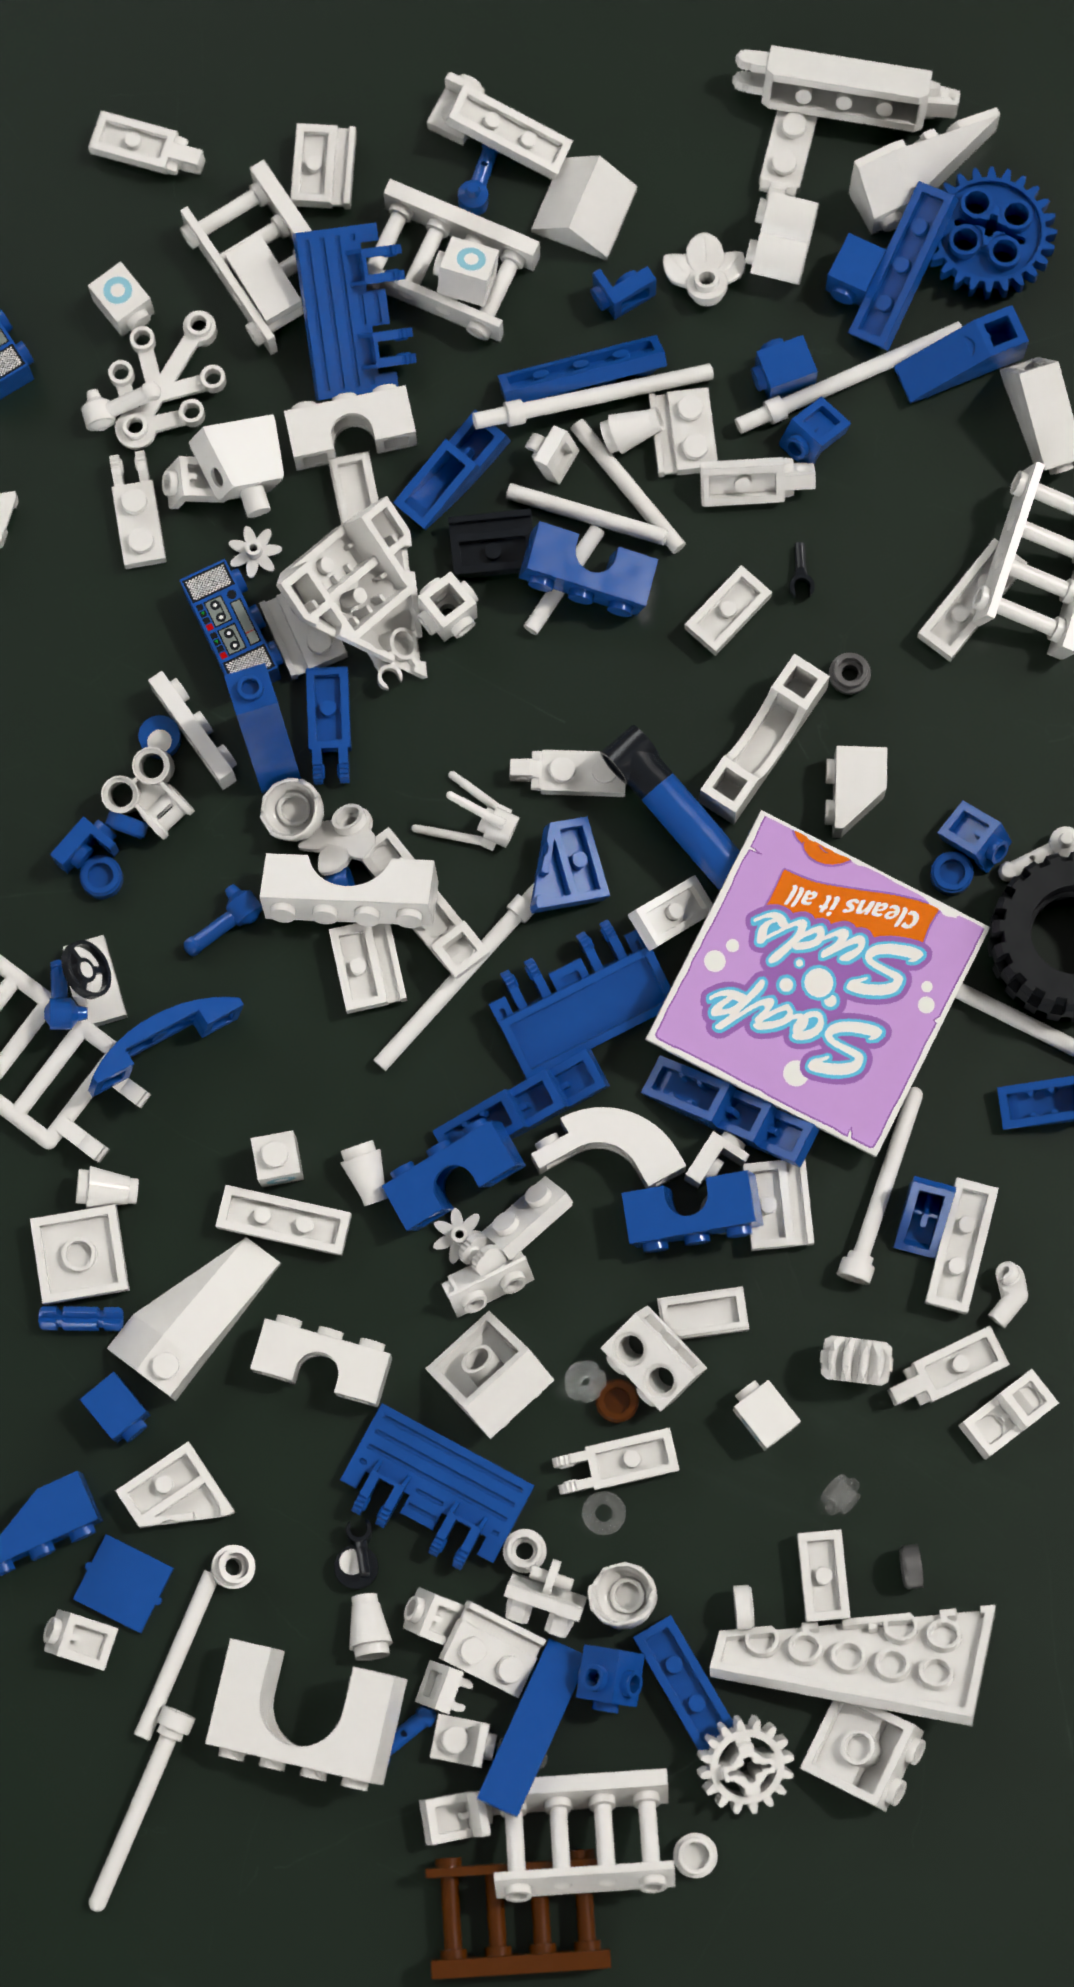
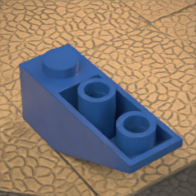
[894,305,1029,404]
[0,1471,103,1577]

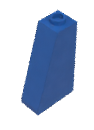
[224,663,301,794]

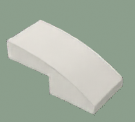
[958,1369,1059,1460]

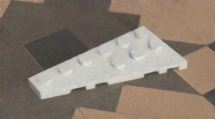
[710,1605,996,1726]

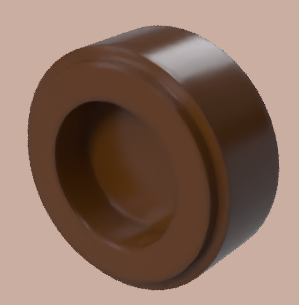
[596,1379,639,1424]

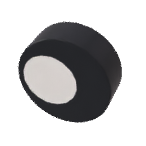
[334,1545,379,1590]

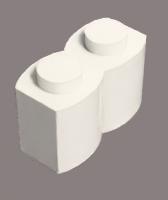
[745,191,819,285]

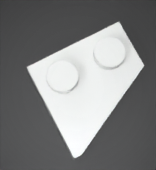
[115,1442,236,1528]

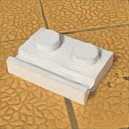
[291,123,357,210]
[649,387,718,478]
[259,593,348,681]
[328,923,407,1014]
[742,1160,814,1251]
[438,1600,546,1698]

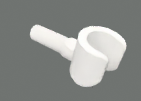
[367,653,403,691]

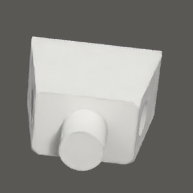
[189,414,284,518]

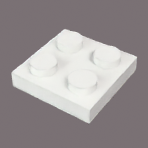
[30,1204,130,1305]

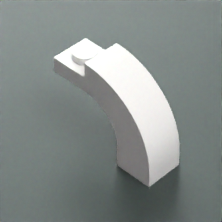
[531,1107,686,1188]

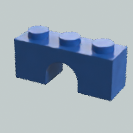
[518,521,658,617]
[382,1118,526,1231]
[621,1170,764,1253]

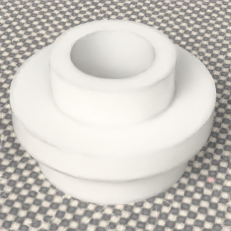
[503,1529,547,1573]
[211,1545,255,1589]

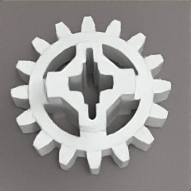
[696,1715,794,1814]

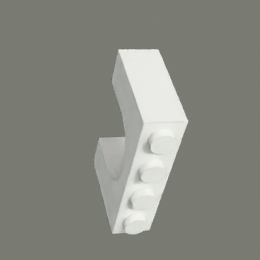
[205,1638,408,1791]

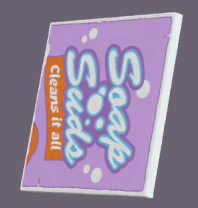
[645,810,990,1157]

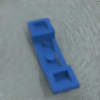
[88,997,244,1097]

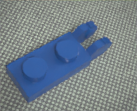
[306,666,352,785]

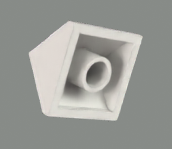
[531,155,637,261]

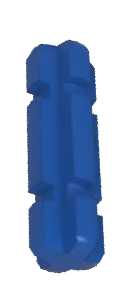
[38,1306,124,1331]

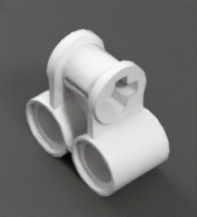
[101,746,195,840]

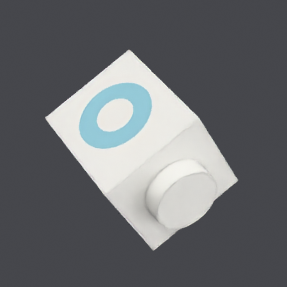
[433,236,499,307]
[88,261,155,337]
[251,1130,304,1188]
[733,1380,801,1451]

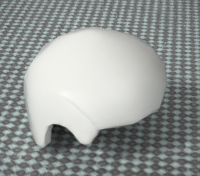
[260,778,324,842]
[587,1562,658,1630]

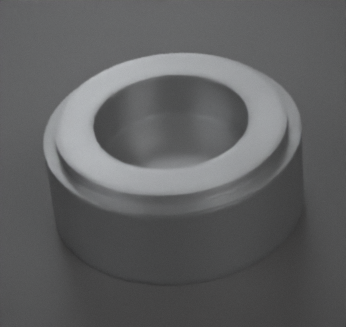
[899,1544,923,1590]

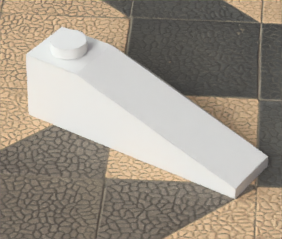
[849,107,1000,235]
[107,1237,281,1401]

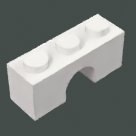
[284,384,418,471]
[250,1314,392,1408]

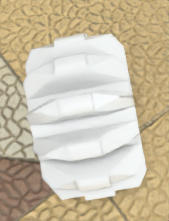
[819,1335,893,1386]

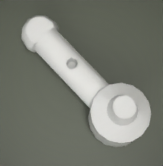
[81,381,161,431]
[998,826,1074,882]

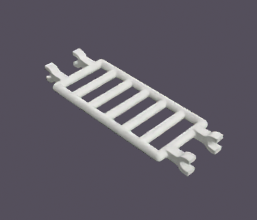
[0,954,151,1163]

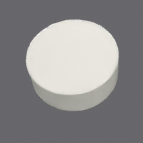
[733,1585,755,1630]

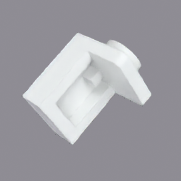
[419,1791,493,1845]

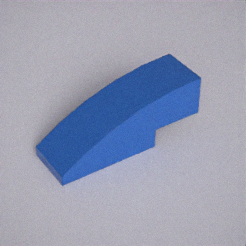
[393,410,511,530]

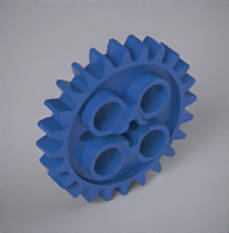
[929,167,1057,299]

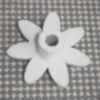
[229,526,282,578]
[433,1208,482,1264]

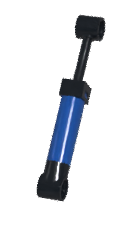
[600,725,740,894]

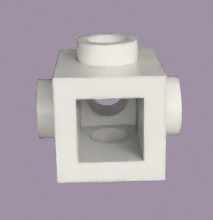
[417,571,479,642]

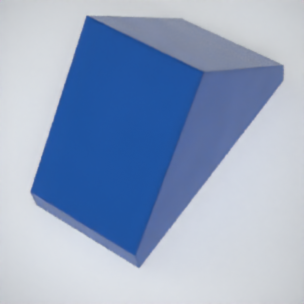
[893,1176,956,1259]

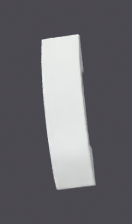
[361,827,490,980]

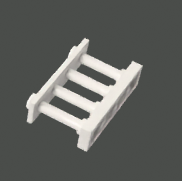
[180,159,312,355]
[367,179,540,342]
[972,462,1074,660]
[491,1768,675,1902]

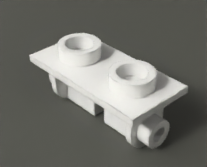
[441,1251,535,1318]

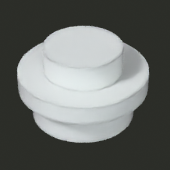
[673,1833,718,1878]

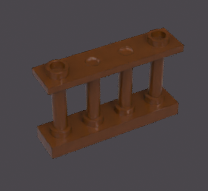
[426,1849,611,1980]

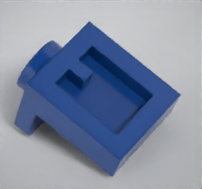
[590,266,656,320]
[779,396,851,464]
[937,800,1012,873]
[50,816,119,874]

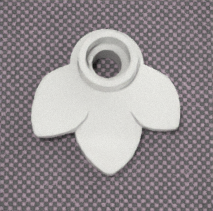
[663,232,745,306]
[298,804,376,876]

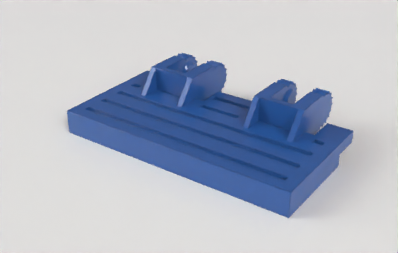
[292,223,417,400]
[488,919,671,1079]
[340,1403,535,1570]

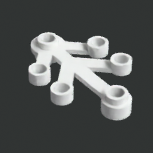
[108,310,226,450]

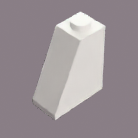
[999,357,1074,475]

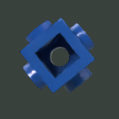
[576,1644,645,1713]

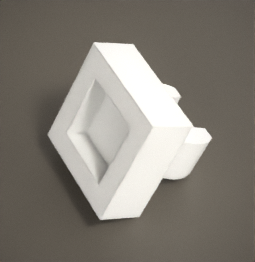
[525,426,580,485]
[415,1660,474,1714]

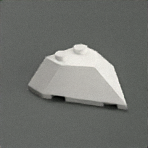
[276,496,427,679]

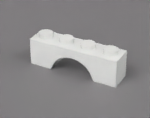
[699,653,830,825]
[259,853,439,928]

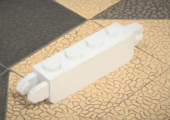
[732,45,960,132]

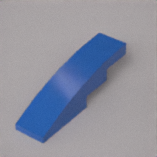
[432,1048,610,1143]
[641,1055,819,1168]
[997,1076,1074,1130]
[477,1638,583,1818]

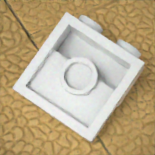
[800,1700,926,1812]

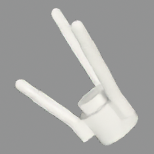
[411,771,520,851]

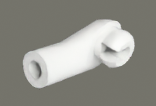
[988,1261,1028,1328]

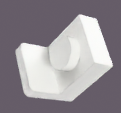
[427,72,485,146]
[162,456,226,509]
[684,1131,749,1189]
[403,1587,465,1645]
[43,1609,118,1671]
[430,1713,497,1768]

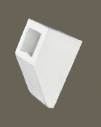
[825,746,887,838]

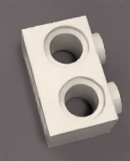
[601,1305,707,1412]

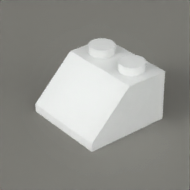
[425,1311,554,1439]

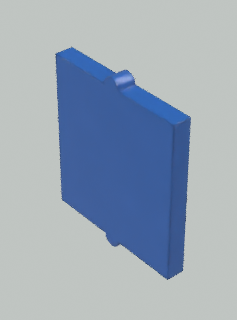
[73,1534,174,1634]

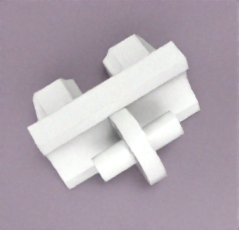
[504,1559,587,1638]

